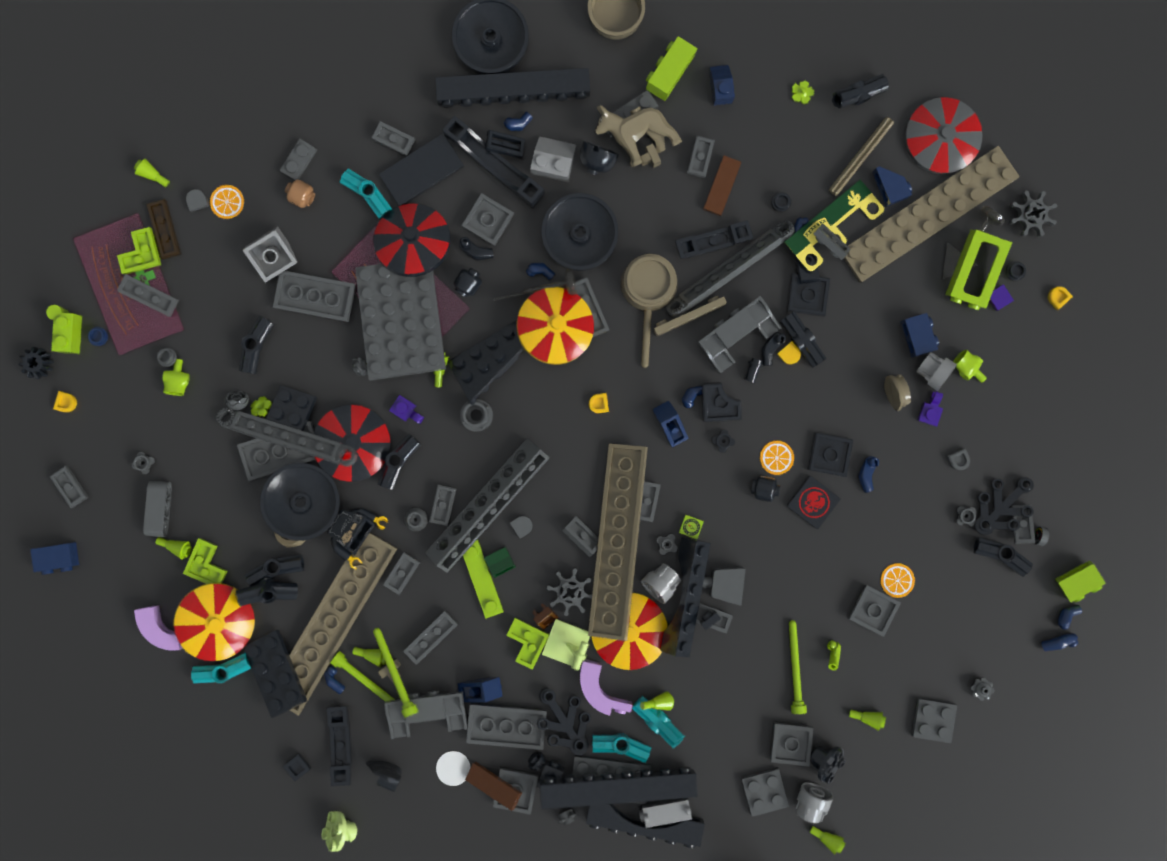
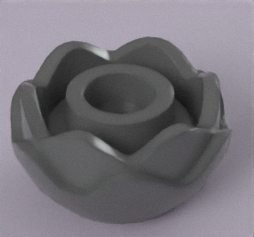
[225,390,249,410]
[404,507,428,532]

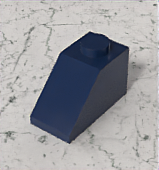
[709,65,735,105]
[872,166,912,207]
[652,401,689,448]
[457,677,503,702]

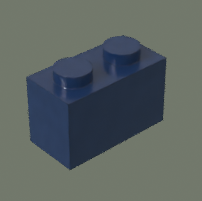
[900,313,939,358]
[30,542,79,575]

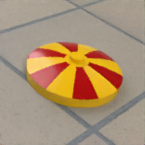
[517,287,594,365]
[174,583,255,661]
[592,592,668,670]

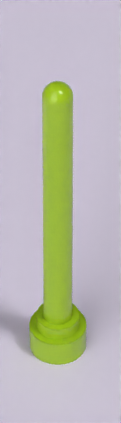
[789,620,807,714]
[373,628,419,718]
[330,651,395,702]

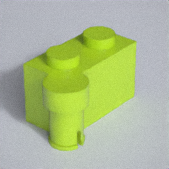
[46,305,82,354]

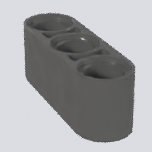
[143,480,172,537]

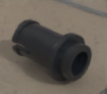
[744,358,763,383]

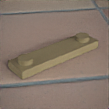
[653,296,727,336]

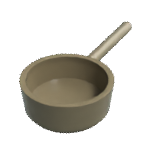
[588,0,645,40]
[621,254,678,368]

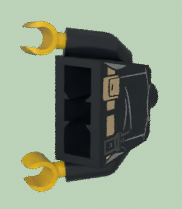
[327,508,388,569]

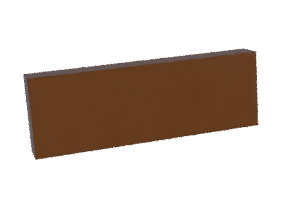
[703,155,742,216]
[465,762,522,811]

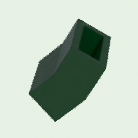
[484,546,516,578]

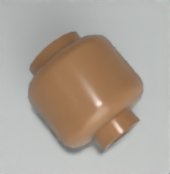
[285,180,315,208]

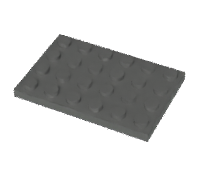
[355,264,446,381]

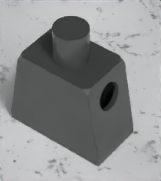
[703,567,745,605]

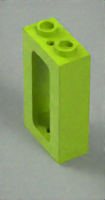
[945,230,1012,310]

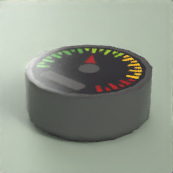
[1034,526,1049,546]

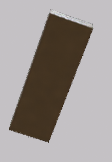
[146,199,181,260]

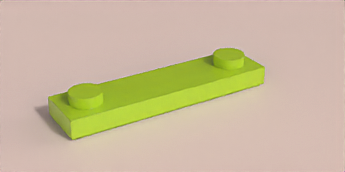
[463,540,504,619]

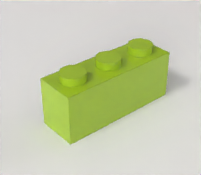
[646,36,698,101]

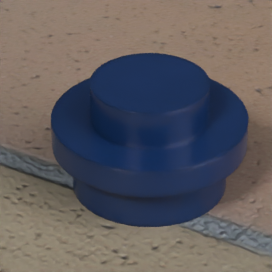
[88,327,108,346]

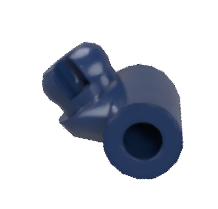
[504,112,533,131]

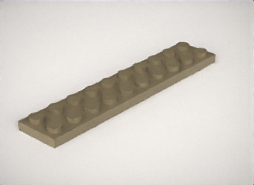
[844,145,1020,283]
[588,444,648,641]
[289,532,398,716]

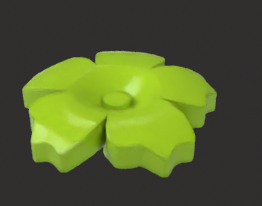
[792,81,815,104]
[250,396,272,417]

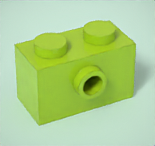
[1055,560,1106,602]

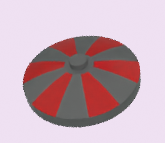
[905,97,982,175]

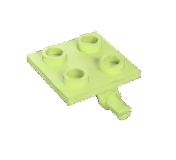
[542,619,590,670]

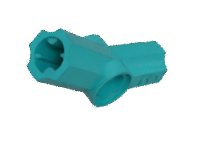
[340,169,392,219]
[191,653,251,683]
[632,695,685,748]
[593,733,652,763]

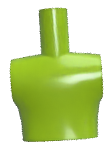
[953,350,987,383]
[163,359,190,396]

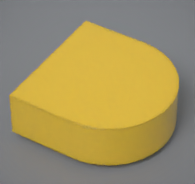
[1048,286,1073,310]
[777,341,801,365]
[53,391,77,412]
[589,393,609,413]

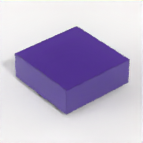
[989,284,1014,311]

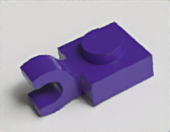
[917,392,943,427]
[389,395,424,424]

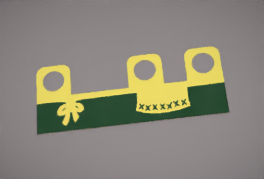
[785,179,884,271]

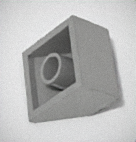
[530,136,576,182]
[243,226,298,282]

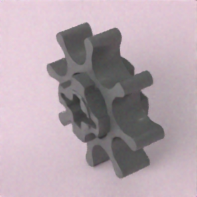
[1009,191,1057,237]
[547,568,593,616]

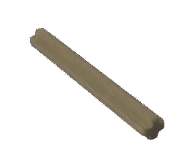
[829,117,894,196]

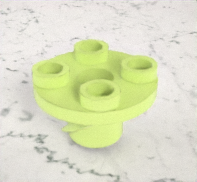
[321,811,357,852]

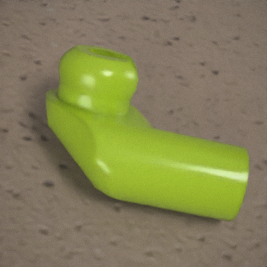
[827,640,841,670]

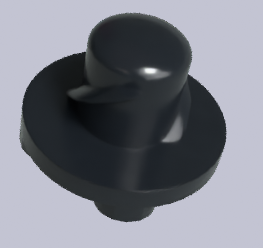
[810,746,846,784]

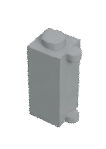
[639,798,692,828]

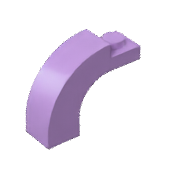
[134,605,183,650]
[580,659,632,716]

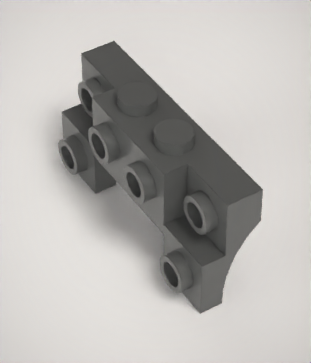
[698,296,781,374]
[384,690,468,739]

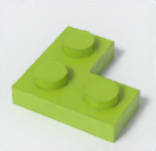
[117,227,161,275]
[183,538,227,584]
[506,617,550,670]

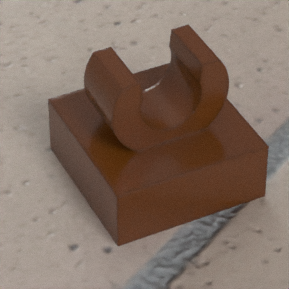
[533,604,559,630]

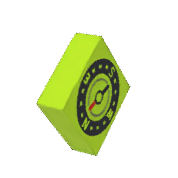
[679,515,704,539]

